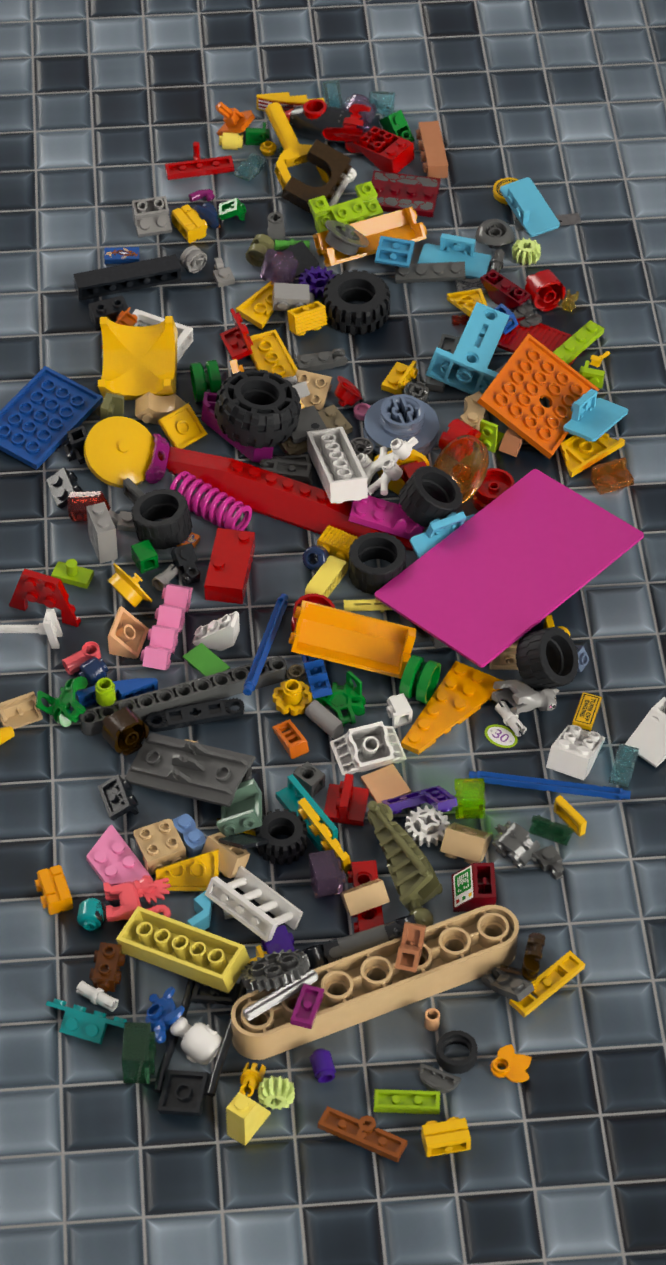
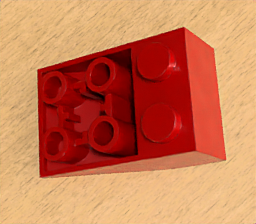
[353,126,415,173]

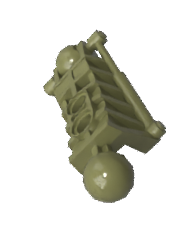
[367,801,443,927]

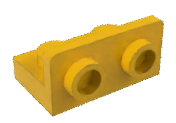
[381,360,418,395]

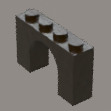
[282,139,352,214]

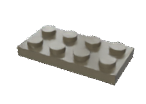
[278,404,353,456]

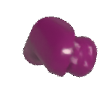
[189,189,215,202]

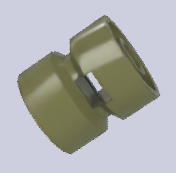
[245,234,275,267]

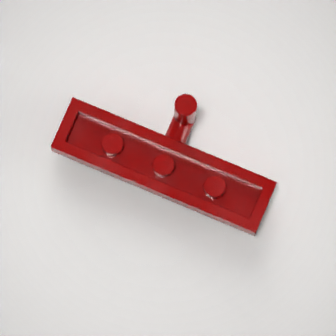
[165,142,234,180]

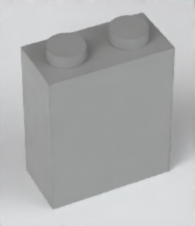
[86,502,118,564]

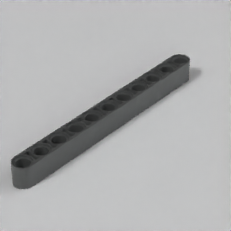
[80,656,287,736]

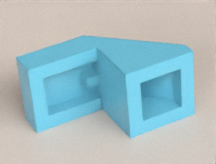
[187,891,213,930]

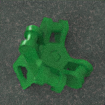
[313,671,366,727]
[36,676,88,727]

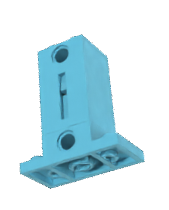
[426,302,510,395]

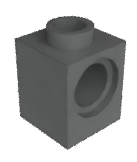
[293,761,325,798]

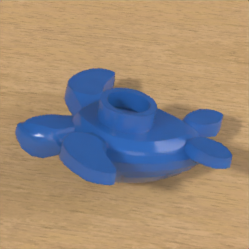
[130,986,185,1044]

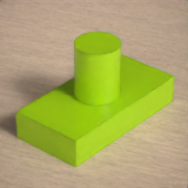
[51,559,94,589]

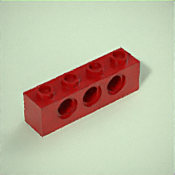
[347,860,384,934]

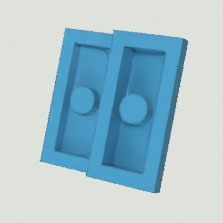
[374,236,415,268]

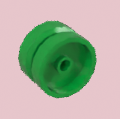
[190,360,222,402]
[399,655,441,704]

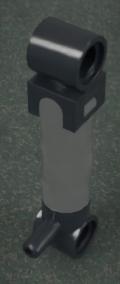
[302,914,417,970]

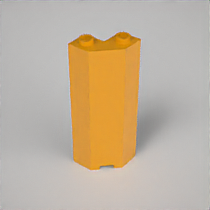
[312,207,427,267]
[288,600,416,679]

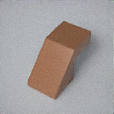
[498,428,527,457]
[395,922,427,972]

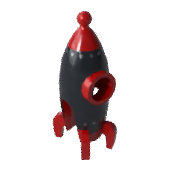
[284,99,371,153]

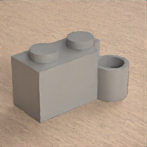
[272,283,315,311]

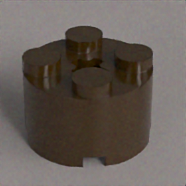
[102,707,149,755]

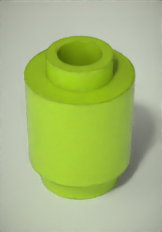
[95,678,116,707]

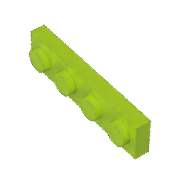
[553,320,604,364]

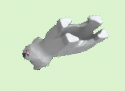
[492,679,559,715]

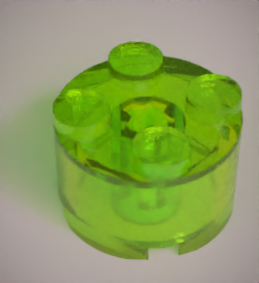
[454,778,485,819]

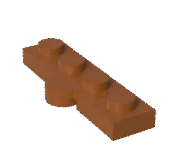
[318,1106,407,1163]

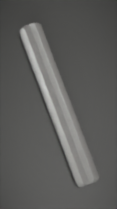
[243,969,318,1021]

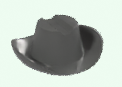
[475,219,515,248]

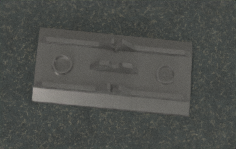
[125,733,256,808]

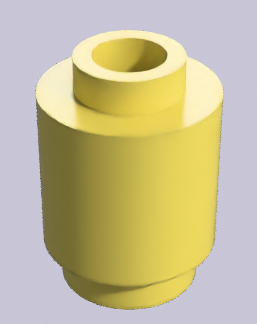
[219,132,243,150]

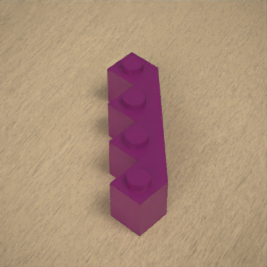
[201,392,274,463]

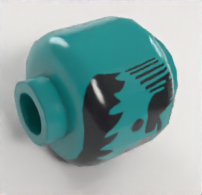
[77,898,106,931]

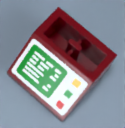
[451,863,496,912]

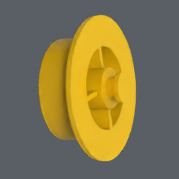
[108,563,152,608]

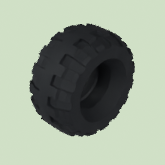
[214,369,301,448]

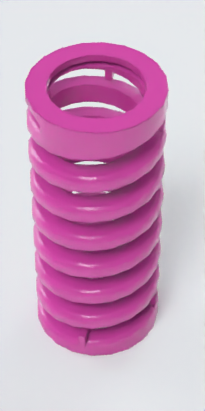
[170,471,252,531]

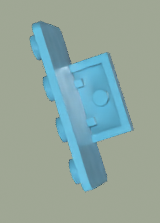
[500,177,560,237]
[417,233,491,279]
[563,389,628,442]
[410,512,475,559]

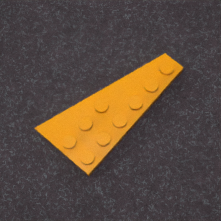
[401,661,503,755]

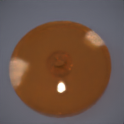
[433,435,489,505]

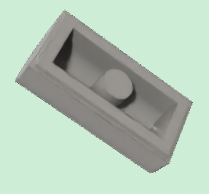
[305,700,344,739]

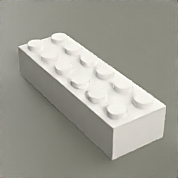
[307,427,368,504]

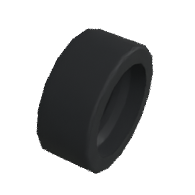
[436,1030,478,1074]

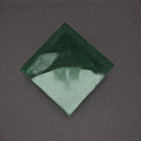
[122,1022,156,1084]

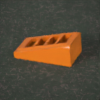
[272,719,309,759]

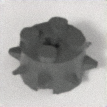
[492,820,541,869]

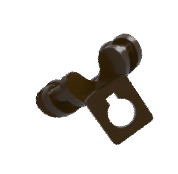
[499,933,546,981]

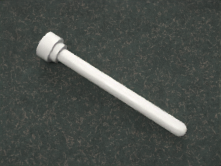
[329,168,357,206]

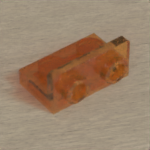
[591,457,634,495]

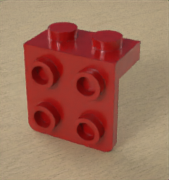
[220,308,253,360]

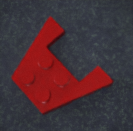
[9,569,81,627]

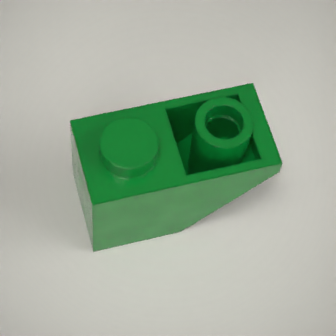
[379,110,415,142]

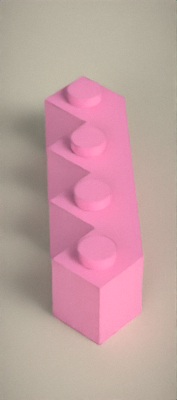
[140,584,193,670]

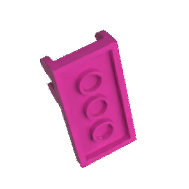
[348,495,424,540]

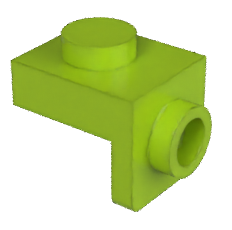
[579,360,605,389]

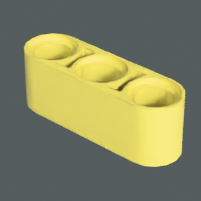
[305,555,349,598]

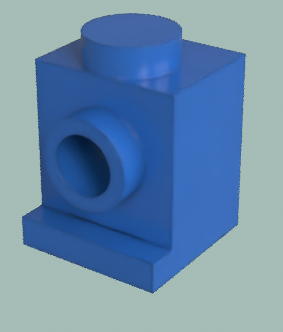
[494,303,519,335]

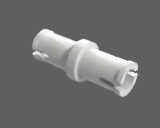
[495,701,527,737]
[76,981,119,1012]

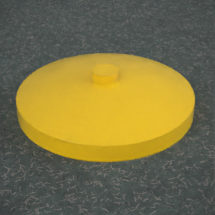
[84,416,155,488]

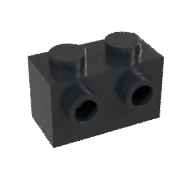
[89,295,128,331]

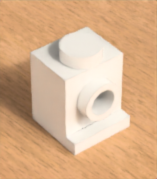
[386,693,413,728]

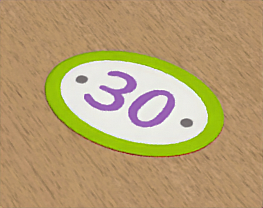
[485,724,518,748]

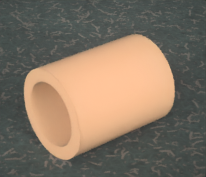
[424,1008,440,1031]

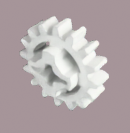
[405,805,450,847]

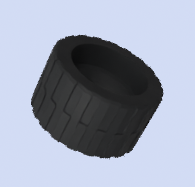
[399,466,463,528]
[131,489,193,550]
[349,532,406,595]
[516,627,579,691]

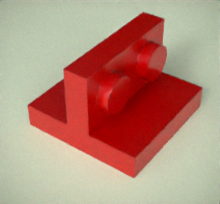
[324,774,369,826]

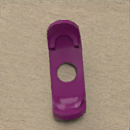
[145,433,170,483]

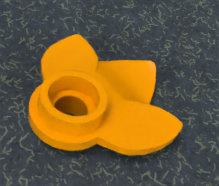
[490,1044,532,1083]

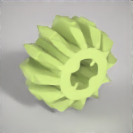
[512,238,541,266]
[258,1076,295,1110]

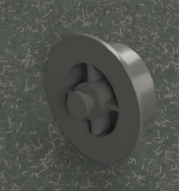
[325,220,369,256]

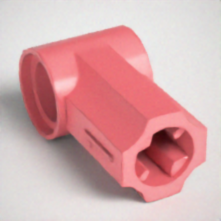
[62,641,101,675]

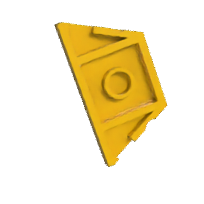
[560,433,625,478]

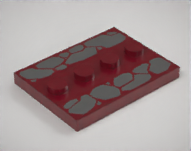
[371,170,441,217]

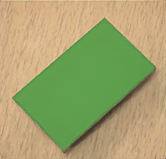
[182,643,230,677]

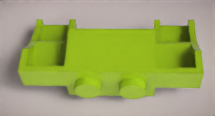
[308,181,384,233]

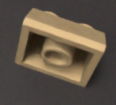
[440,822,493,864]

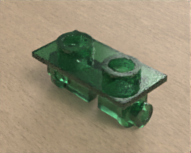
[528,815,574,846]

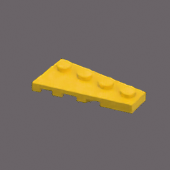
[297,797,351,873]

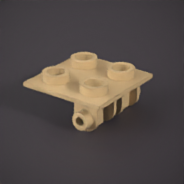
[296,369,332,410]

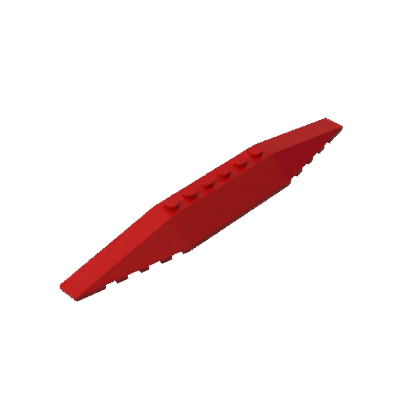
[158,447,413,551]

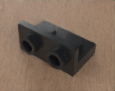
[98,775,139,821]

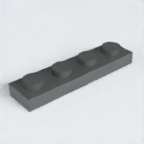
[395,261,466,283]

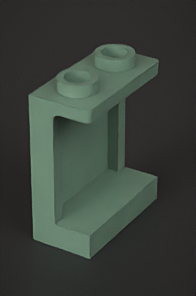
[217,778,262,837]

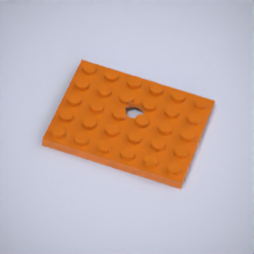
[477,333,600,459]

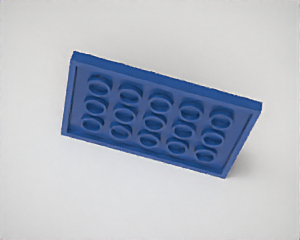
[0,366,103,470]

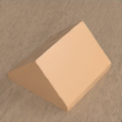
[108,606,149,659]

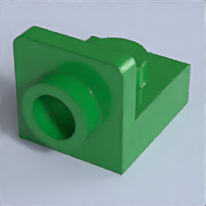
[246,122,270,145]
[219,198,246,221]

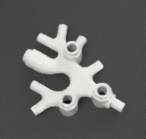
[357,436,419,496]

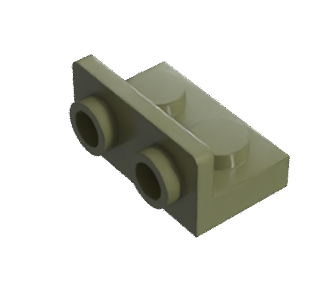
[100,392,124,421]

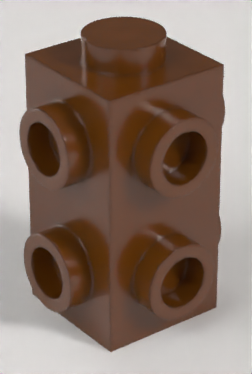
[90,942,125,992]

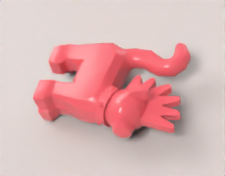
[103,875,171,922]

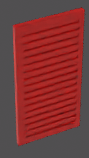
[497,317,577,366]

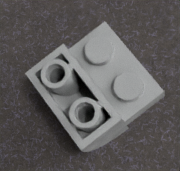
[132,196,172,238]

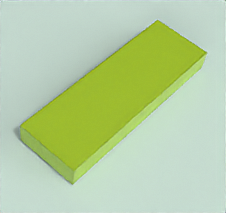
[374,1089,440,1115]

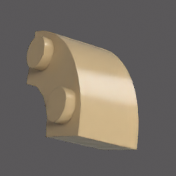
[460,391,486,431]
[135,392,187,425]

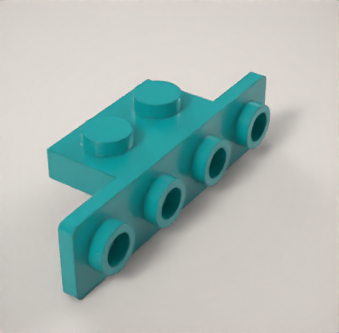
[46,998,132,1044]

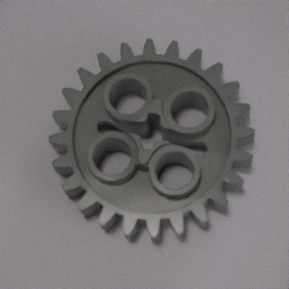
[240,949,310,992]

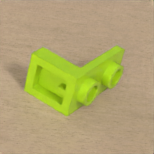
[478,419,504,453]

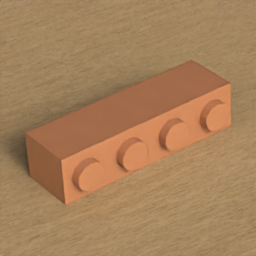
[416,121,448,178]

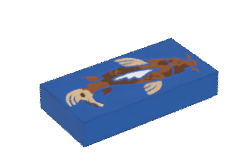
[104,247,140,264]

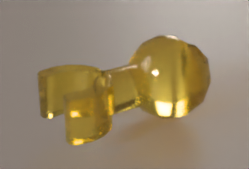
[562,289,579,312]

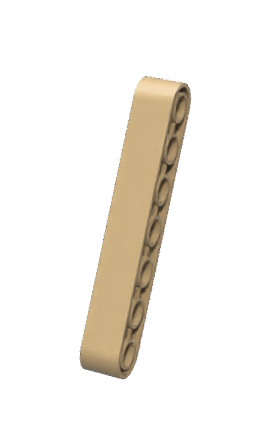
[231,905,519,1060]

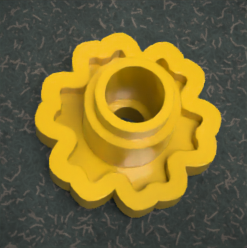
[272,679,313,716]

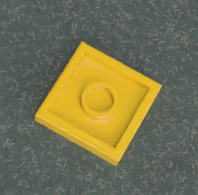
[157,403,207,449]

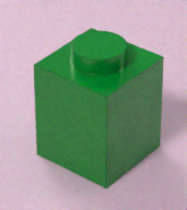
[131,540,159,574]

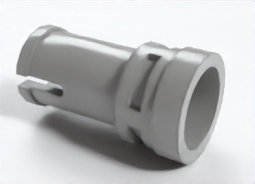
[152,564,179,591]

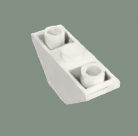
[192,611,240,651]

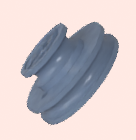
[363,394,439,456]

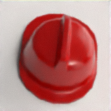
[334,376,363,407]

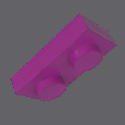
[290,984,324,1030]

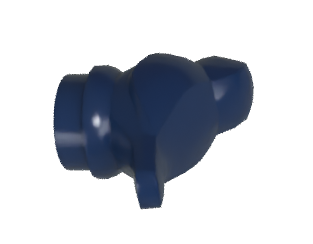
[194,202,221,229]

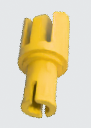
[240,1062,266,1097]

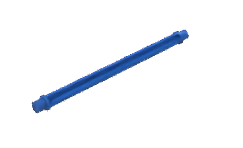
[243,594,288,696]
[468,770,631,800]

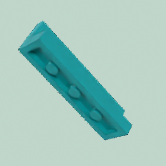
[276,774,338,853]

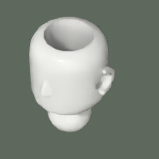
[170,1017,223,1065]

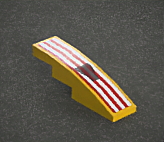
[256,92,324,112]

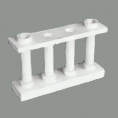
[205,866,303,942]

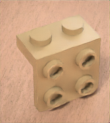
[133,819,186,875]

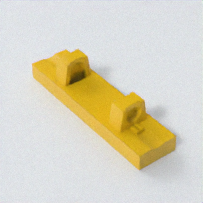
[509,951,585,1018]

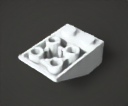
[625,697,666,768]
[546,725,606,780]

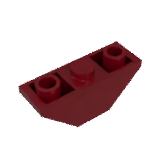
[480,269,531,309]

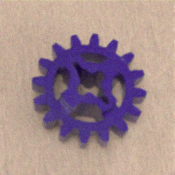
[299,266,335,298]

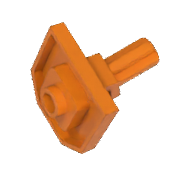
[215,102,255,136]

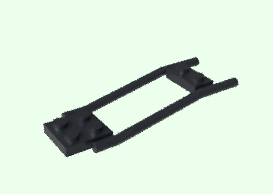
[153,963,251,1117]

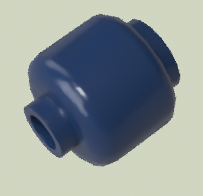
[302,545,329,571]
[78,657,109,686]

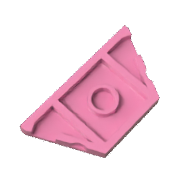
[86,825,153,886]

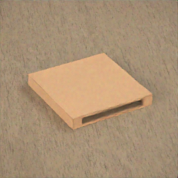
[361,764,411,803]

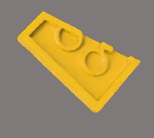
[236,281,274,330]
[446,288,488,317]
[156,849,219,891]

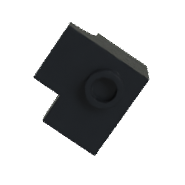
[63,425,88,465]

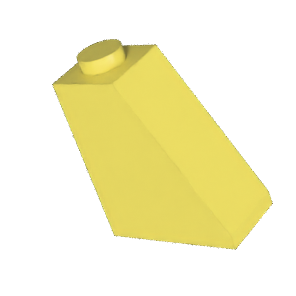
[226,1092,271,1146]

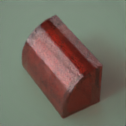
[67,491,111,521]

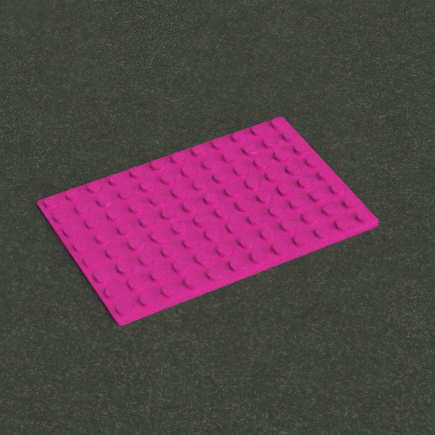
[374,469,644,668]

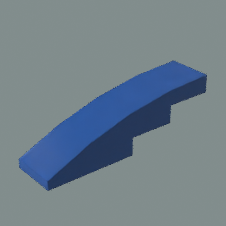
[301,654,333,699]
[76,678,158,708]

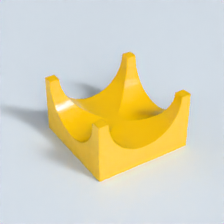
[98,316,178,400]

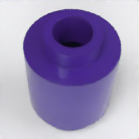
[309,1048,336,1083]

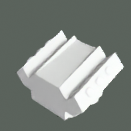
[330,721,407,775]

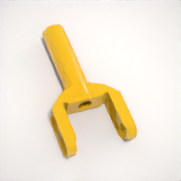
[265,102,329,189]

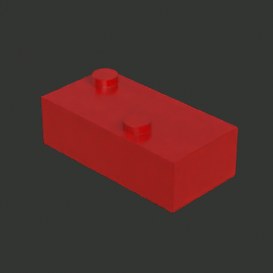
[204,528,255,604]

